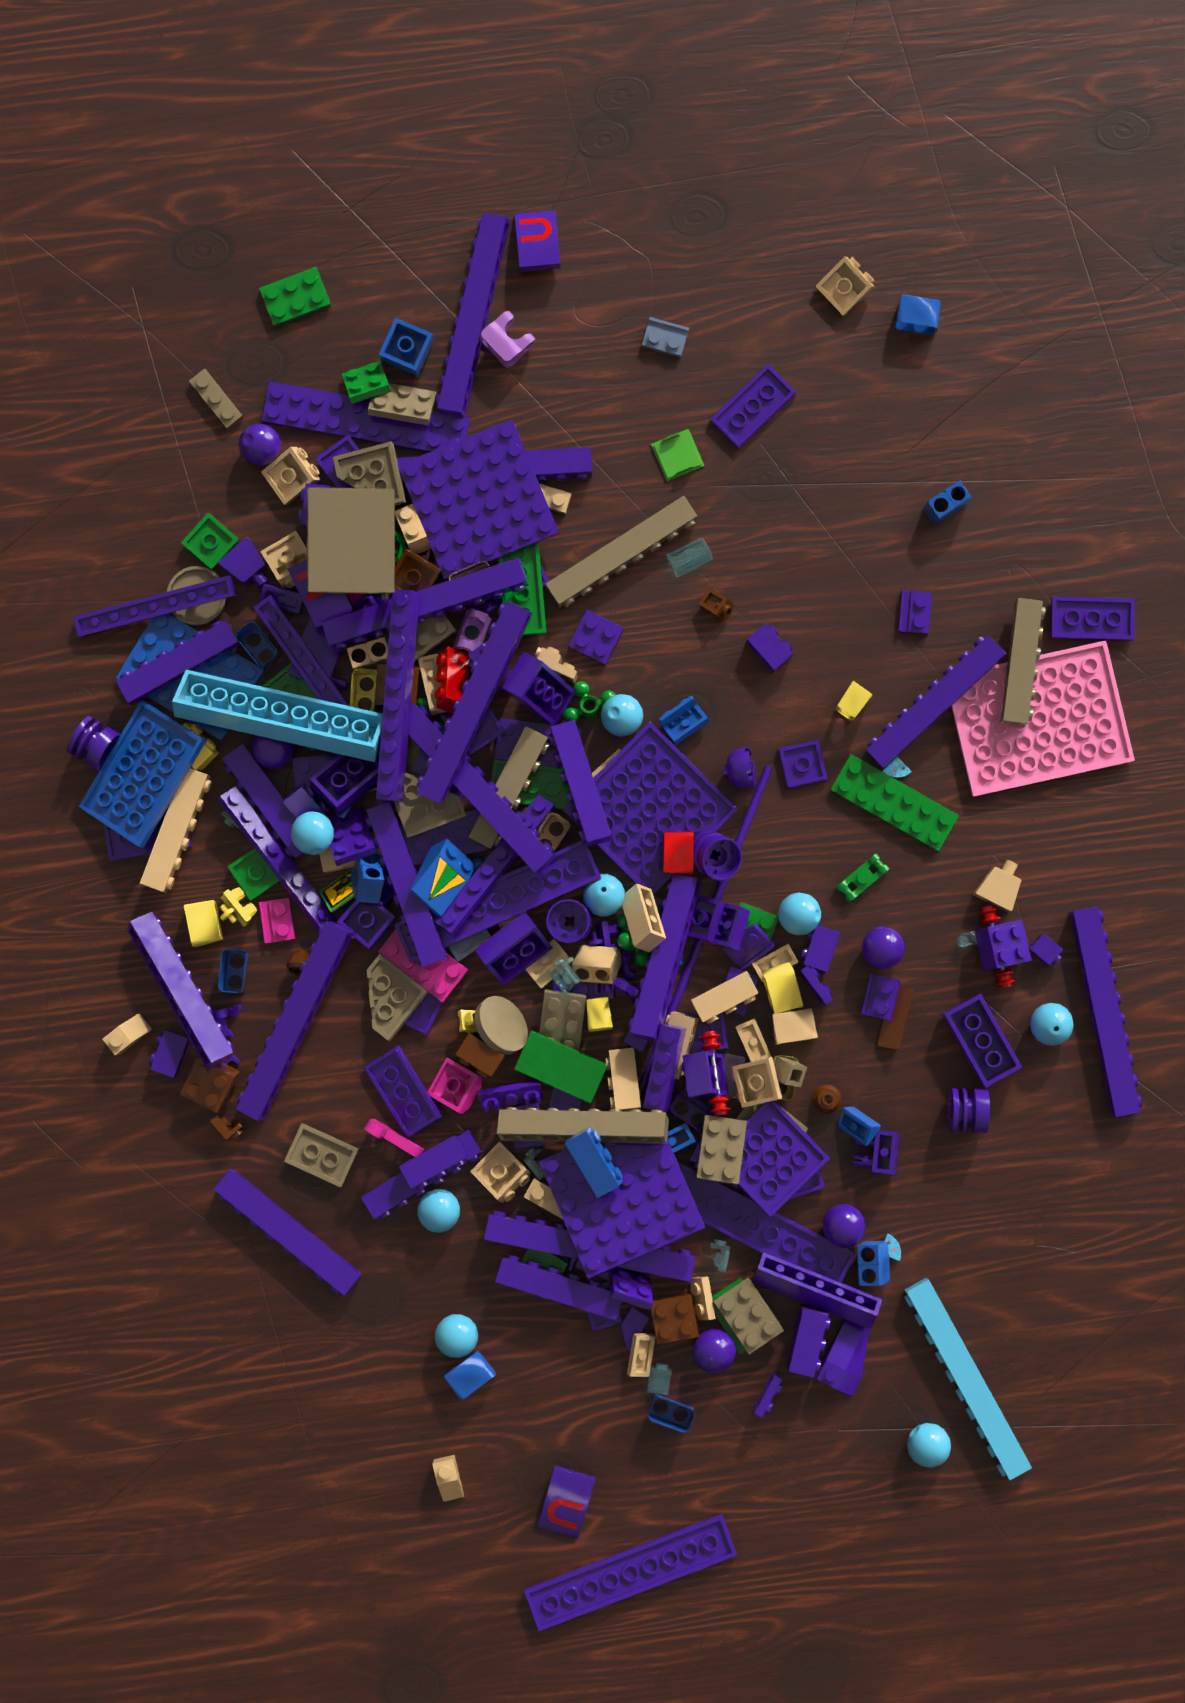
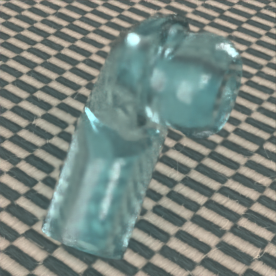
[957,931,978,948]

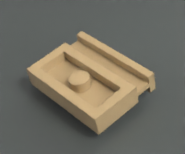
[525,939,573,989]

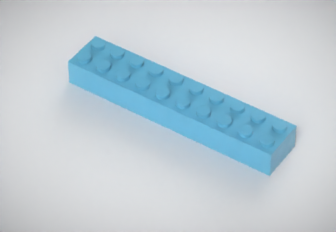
[172,670,383,762]

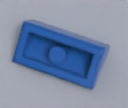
[837,1107,881,1146]

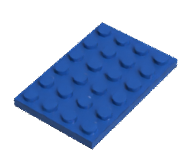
[116,614,265,741]
[79,700,206,848]

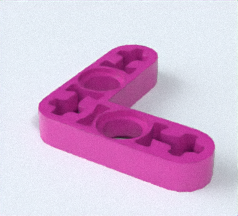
[364,1118,425,1157]

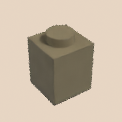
[774,1056,807,1087]

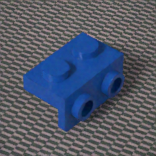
[658,696,710,745]

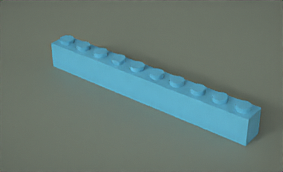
[904,1278,1032,1480]

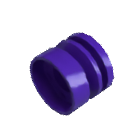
[67,716,121,771]
[693,830,743,881]
[546,899,593,944]
[947,1088,990,1133]

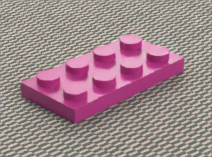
[378,929,469,1003]

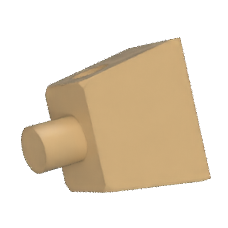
[973,860,1021,912]

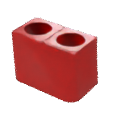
[662,832,694,875]

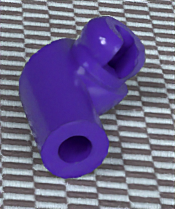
[621,950,637,980]

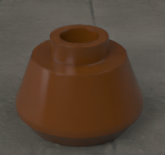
[286,950,310,976]
[813,1085,841,1113]

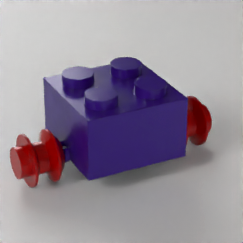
[974,905,1032,989]
[682,1031,731,1116]

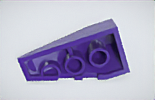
[815,1319,869,1396]

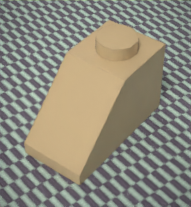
[103,1013,153,1055]
[432,1455,464,1502]

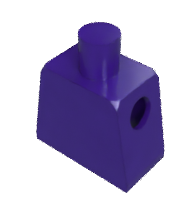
[218,537,268,589]

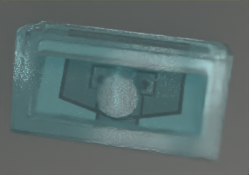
[666,537,713,577]

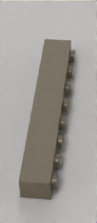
[546,496,697,608]
[497,1107,669,1144]

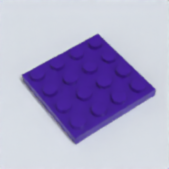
[738,1101,830,1218]

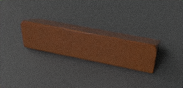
[877,987,913,1050]

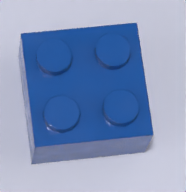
[378,318,434,377]

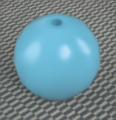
[600,694,643,737]
[291,811,334,855]
[583,874,625,917]
[778,893,821,935]
[1030,1003,1074,1046]
[417,1189,460,1233]
[435,1314,478,1358]
[907,1423,951,1468]

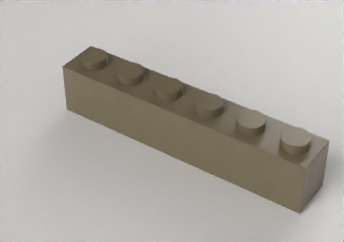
[1000,598,1045,726]
[469,726,550,850]

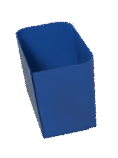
[895,294,941,335]
[924,480,972,525]
[236,622,280,670]
[350,854,384,904]
[218,949,249,993]
[857,1241,890,1286]
[444,1350,496,1401]
[648,1394,694,1433]

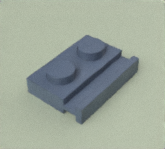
[642,317,689,358]

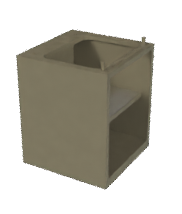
[306,488,394,600]

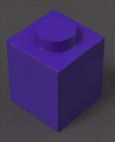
[1029,933,1063,966]

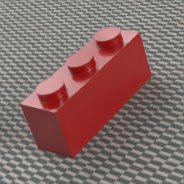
[435,647,469,714]

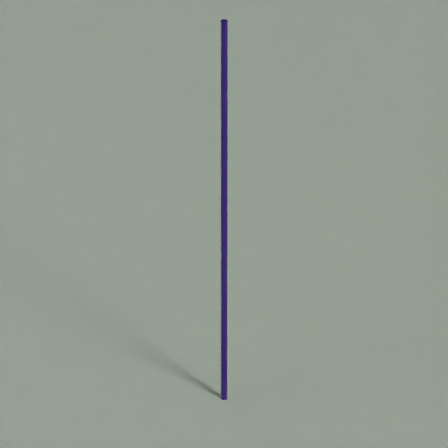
[566,765,773,1271]

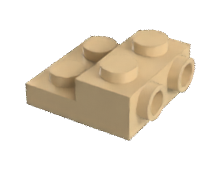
[816,256,875,316]
[261,447,320,505]
[260,531,307,588]
[534,646,577,685]
[732,1057,782,1108]
[470,1141,531,1203]

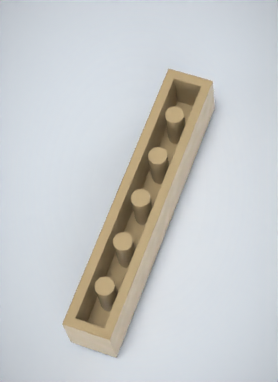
[140,768,211,893]

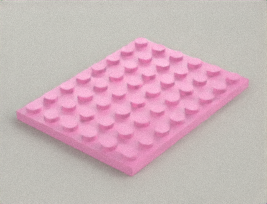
[951,641,1135,797]

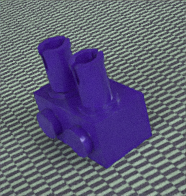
[853,1130,900,1175]

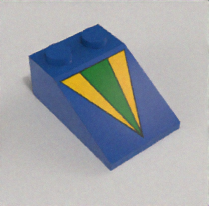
[409,839,476,918]

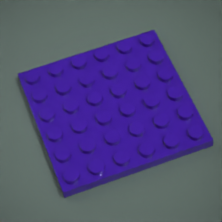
[398,419,559,580]
[562,722,738,895]
[539,1139,706,1279]

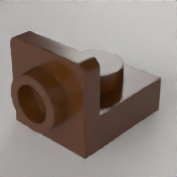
[698,587,734,622]
[210,1115,244,1140]

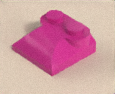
[428,1057,482,1114]

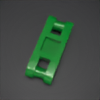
[835,853,890,903]

